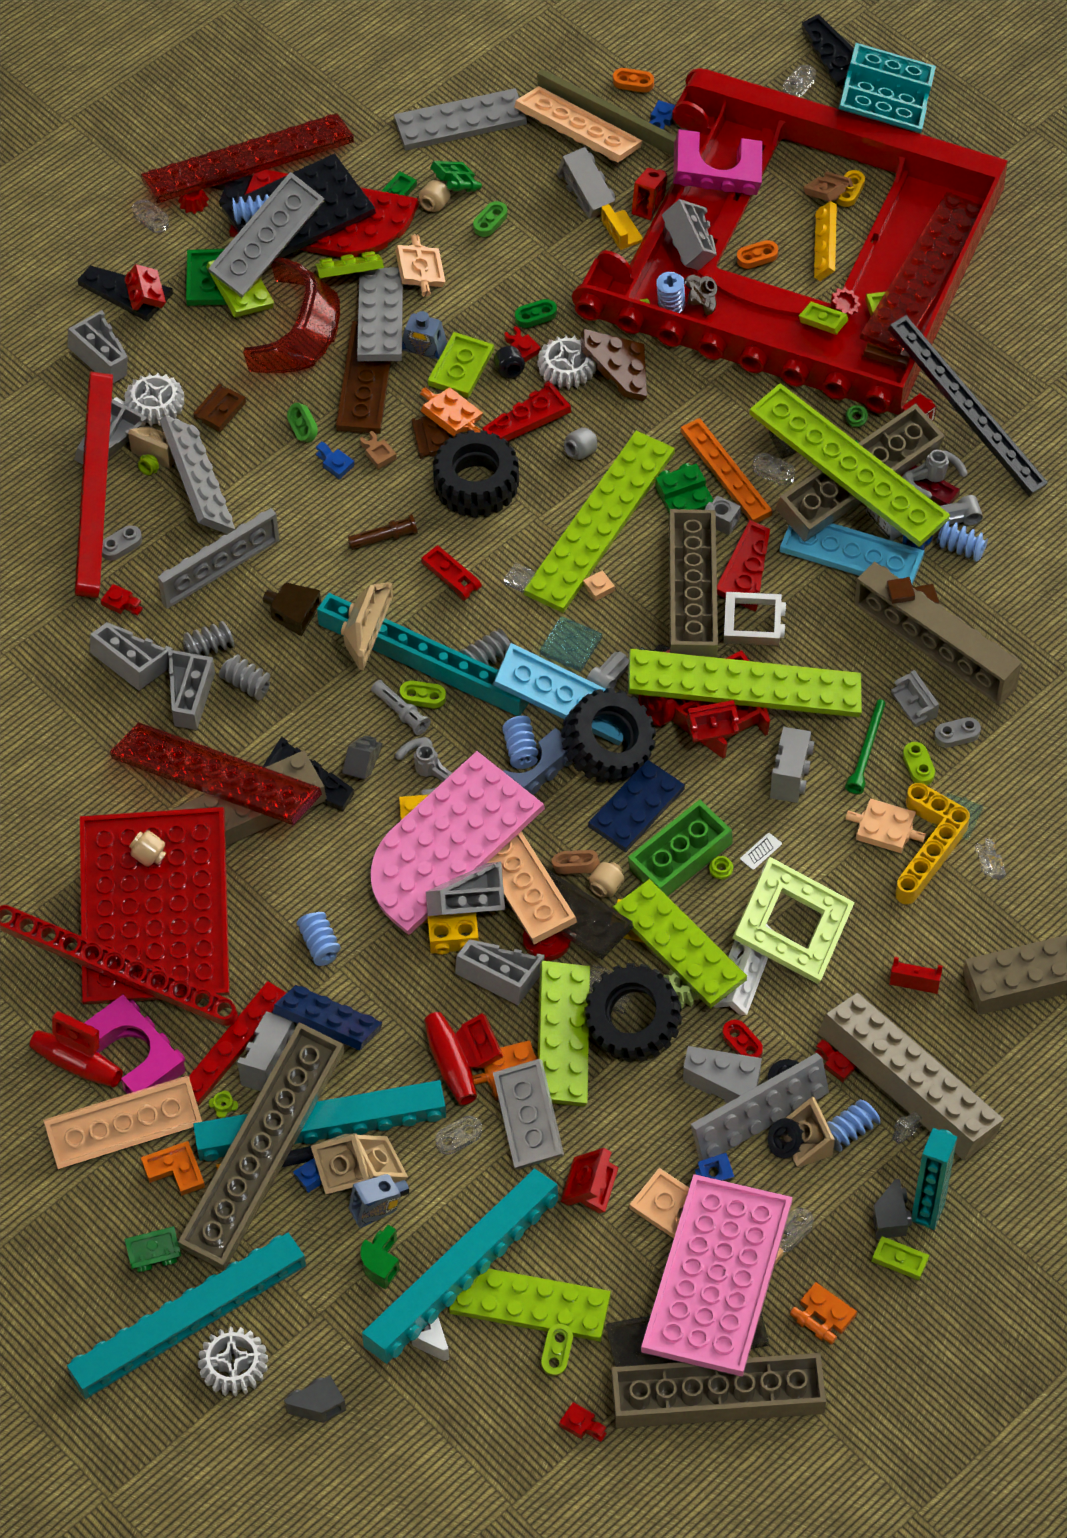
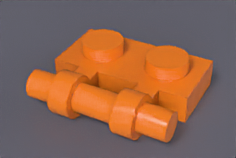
[789,1282,857,1345]

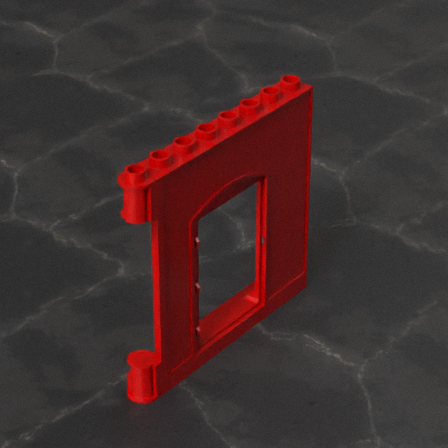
[571,68,1008,415]

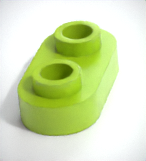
[400,681,446,708]
[903,742,935,785]
[541,1324,573,1376]

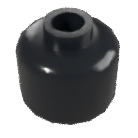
[494,346,525,379]

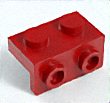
[125,264,166,311]

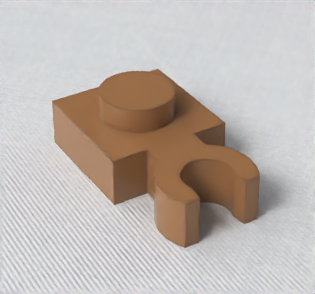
[360,431,397,469]

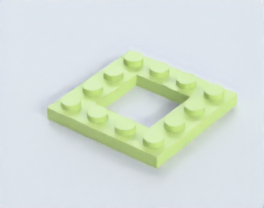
[732,857,855,984]

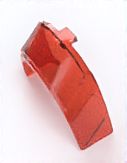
[243,257,340,373]

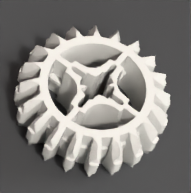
[537,335,597,390]
[124,373,184,426]
[198,1326,268,1397]

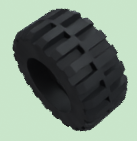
[433,430,519,517]
[561,688,656,783]
[585,963,682,1062]

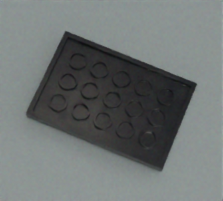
[222,153,376,262]

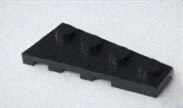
[801,14,854,88]
[77,265,173,322]
[261,736,354,812]

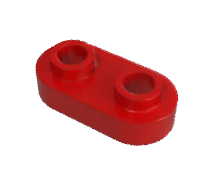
[722,1019,763,1058]

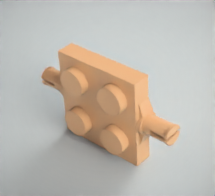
[395,234,445,297]
[845,798,926,854]

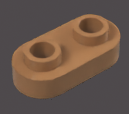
[552,850,600,875]

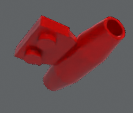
[29,1011,123,1087]
[424,1012,504,1105]

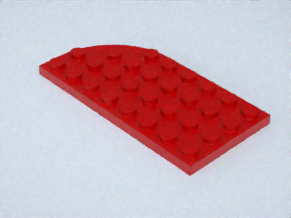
[229,168,419,257]

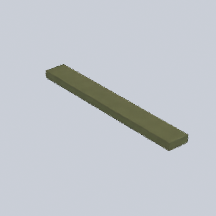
[537,69,676,156]

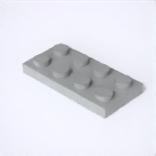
[493,1059,564,1170]

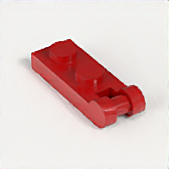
[421,545,482,601]

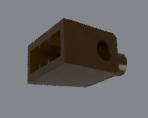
[263,583,321,636]

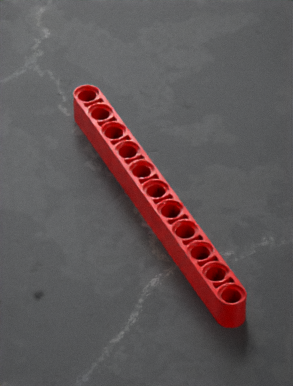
[75,371,113,598]
[0,905,238,1026]

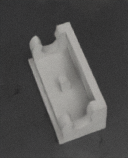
[891,670,939,727]

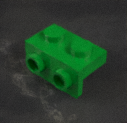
[124,1226,181,1272]

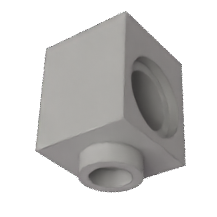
[705,496,741,535]

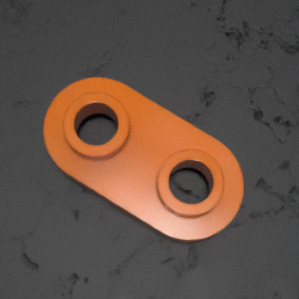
[613,68,654,93]
[736,240,778,269]

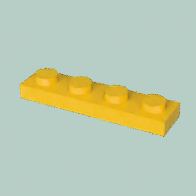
[814,201,837,281]

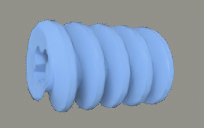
[233,194,269,225]
[656,272,686,313]
[937,521,988,561]
[502,716,538,769]
[296,912,341,966]
[827,1099,881,1152]

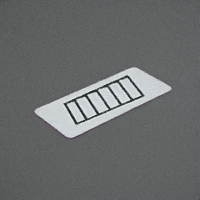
[740,833,782,870]

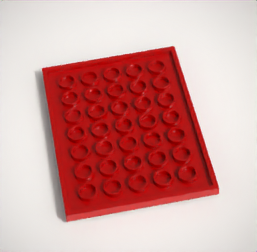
[80,807,230,1005]

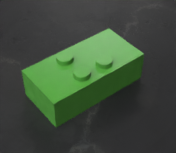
[628,799,733,896]

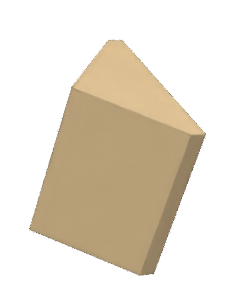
[128,426,175,469]
[783,1097,835,1167]
[311,1133,370,1194]
[357,1135,408,1183]

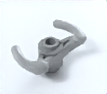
[902,450,967,498]
[395,737,452,795]

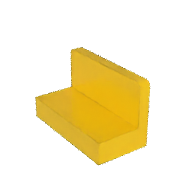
[601,204,643,250]

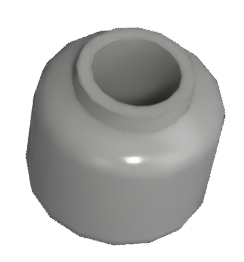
[564,427,597,460]

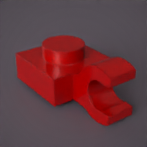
[100,584,143,615]
[815,1039,857,1083]
[559,1402,607,1442]

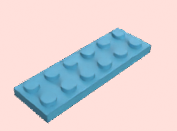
[780,523,924,585]
[492,643,623,746]

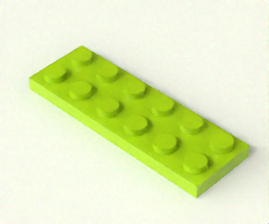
[613,879,747,1009]
[538,961,590,1107]
[449,1269,611,1342]

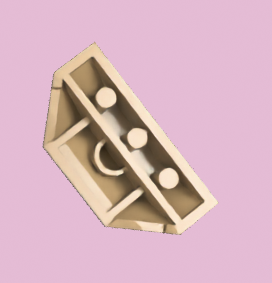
[341,582,393,670]

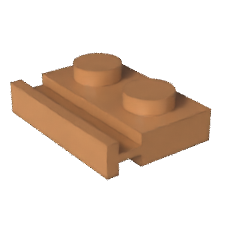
[803,172,853,201]

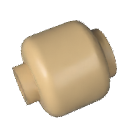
[419,180,450,212]
[129,831,166,867]
[589,862,625,898]

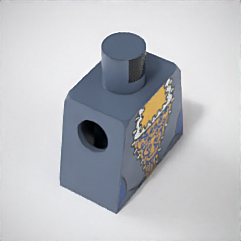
[402,311,447,360]
[348,1174,409,1228]

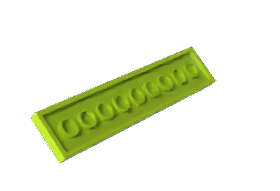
[749,383,950,547]
[524,430,675,613]
[628,649,862,718]

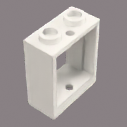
[724,592,786,646]

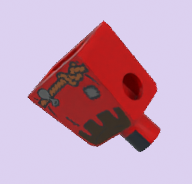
[631,168,667,221]

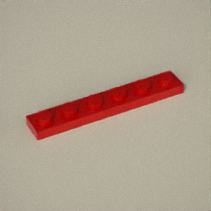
[189,981,287,1106]

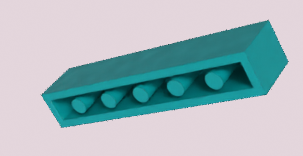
[911,1128,958,1230]

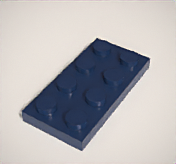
[588,760,685,853]
[272,985,382,1051]

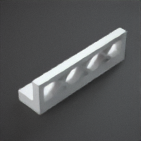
[713,924,774,1016]

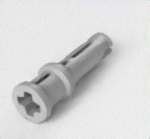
[371,680,431,735]

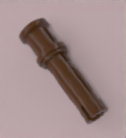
[348,514,418,550]

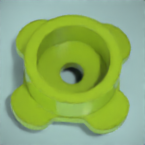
[209,1091,238,1118]

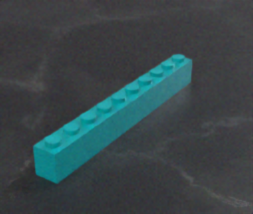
[317,593,529,716]
[193,1080,446,1161]
[362,1168,558,1364]
[67,1232,306,1399]

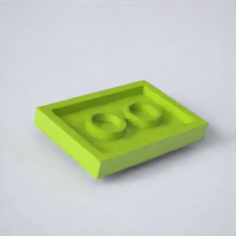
[315,251,384,278]
[206,260,274,318]
[428,332,494,399]

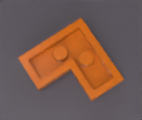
[141,1141,205,1196]

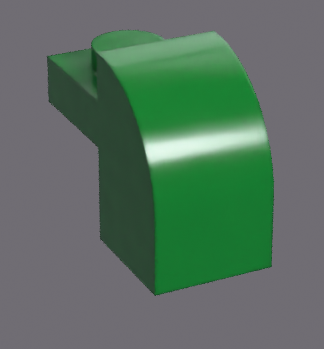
[361,1225,400,1290]

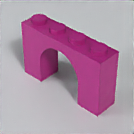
[673,129,762,195]
[84,995,186,1094]

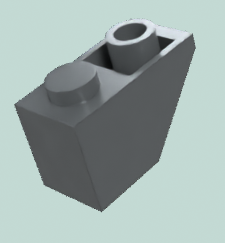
[343,736,383,779]
[872,1179,912,1239]
[284,1375,346,1423]

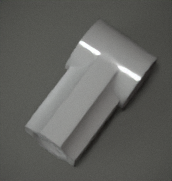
[940,495,983,525]
[587,651,629,689]

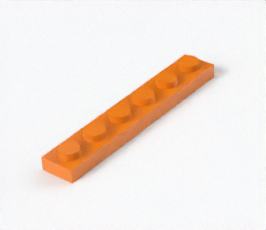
[681,418,772,523]

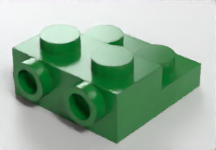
[655,463,714,515]

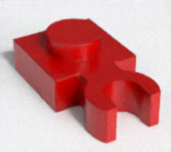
[504,326,541,362]

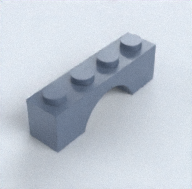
[503,728,573,795]

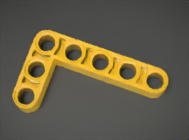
[896,783,970,904]

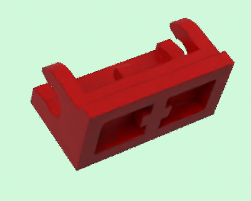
[686,700,739,743]
[889,956,943,994]

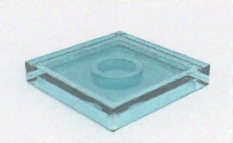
[540,616,602,672]

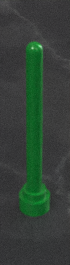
[845,699,885,794]

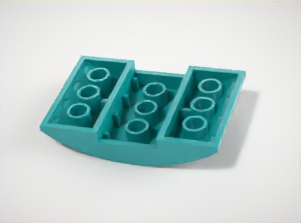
[838,43,936,133]

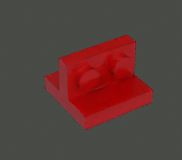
[560,1148,619,1214]

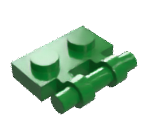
[430,161,482,192]

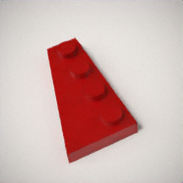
[482,380,571,441]
[717,520,770,612]

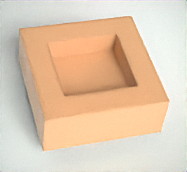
[583,570,615,601]

